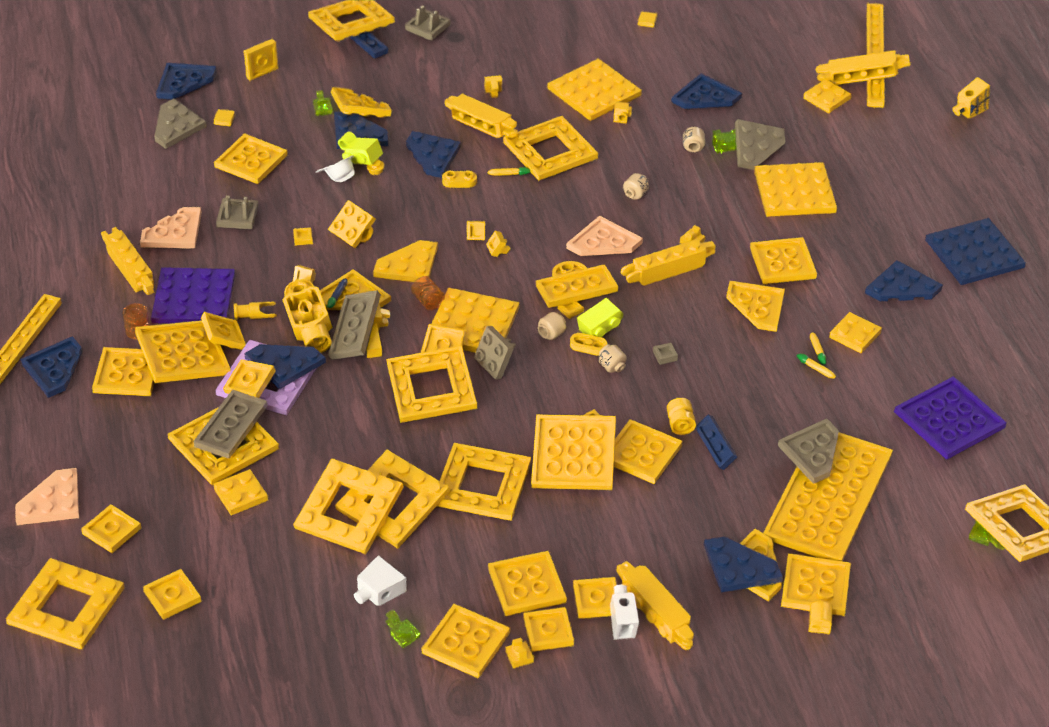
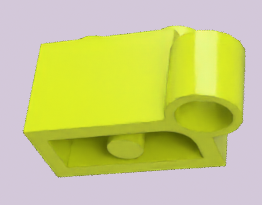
[338,132,383,165]
[577,298,624,337]

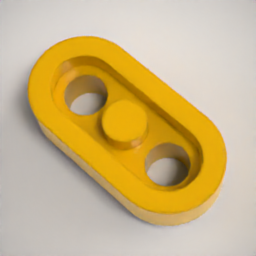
[442,171,477,188]
[570,333,607,356]

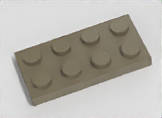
[328,290,381,360]
[193,389,268,459]

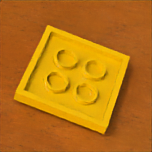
[214,133,288,184]
[750,237,817,284]
[92,347,154,396]
[614,419,683,484]
[488,551,567,616]
[781,553,851,616]
[422,604,510,678]

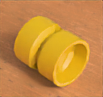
[667,398,696,435]

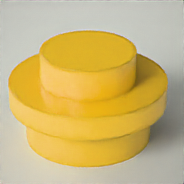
[367,159,384,175]

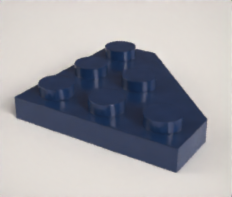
[156,62,217,99]
[671,73,742,109]
[334,111,388,149]
[406,131,461,178]
[865,260,943,302]
[21,336,82,398]
[244,344,326,389]
[704,537,783,592]

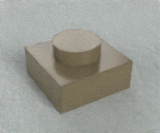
[653,343,678,365]

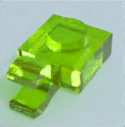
[313,90,333,116]
[969,520,1005,550]
[386,610,420,648]

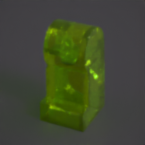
[712,129,737,153]

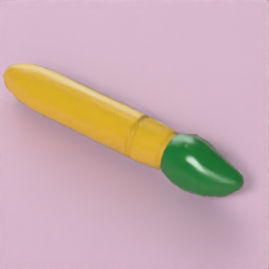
[487,167,531,176]
[810,332,826,365]
[797,353,836,379]

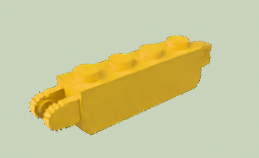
[816,50,910,85]
[445,94,518,138]
[101,227,154,295]
[621,239,716,286]
[617,561,694,650]

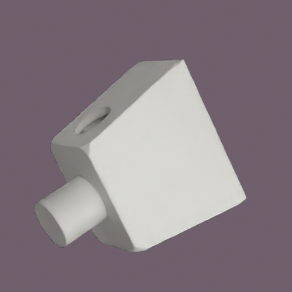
[354,556,406,606]
[610,585,639,640]

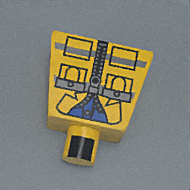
[953,77,990,118]

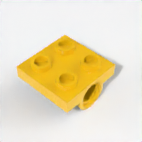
[328,200,376,249]

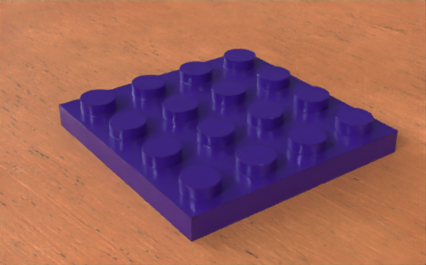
[151,267,235,324]
[894,376,1007,460]

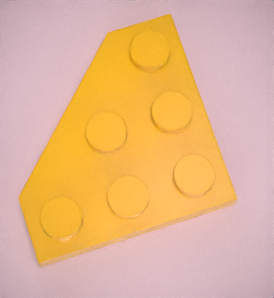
[331,87,392,118]
[373,240,438,284]
[320,269,391,310]
[727,281,785,332]
[740,529,782,602]

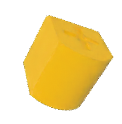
[809,601,832,634]

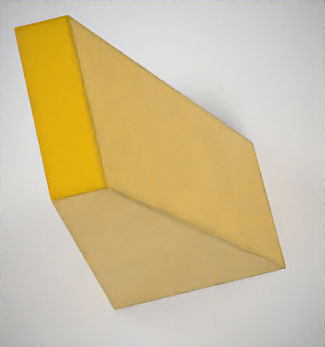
[367,323,382,358]

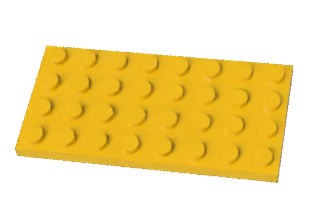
[763,432,893,561]

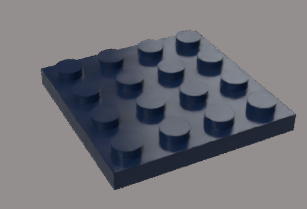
[925,218,1026,285]

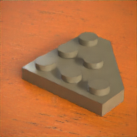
[155,99,207,149]
[735,119,785,170]
[778,419,839,484]

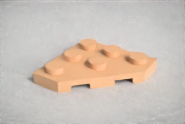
[140,207,202,249]
[567,216,643,256]
[16,468,79,525]

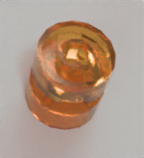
[411,276,445,311]
[122,303,150,339]

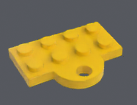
[536,261,618,308]

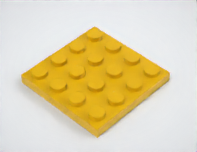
[547,58,642,121]
[754,162,837,217]
[432,288,519,353]
[135,321,231,383]
[531,415,616,490]

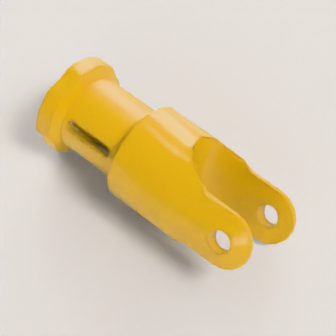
[234,302,277,320]

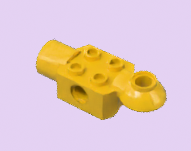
[282,279,333,353]

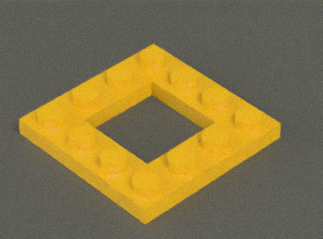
[308,0,394,41]
[503,116,598,180]
[386,345,477,423]
[168,407,279,485]
[437,443,531,521]
[335,450,450,548]
[293,459,404,554]
[965,484,1049,562]
[6,558,125,650]

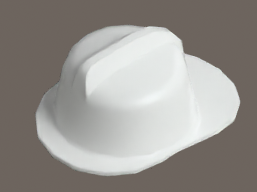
[315,156,355,182]

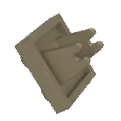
[405,5,451,40]
[216,195,258,229]
[474,326,516,380]

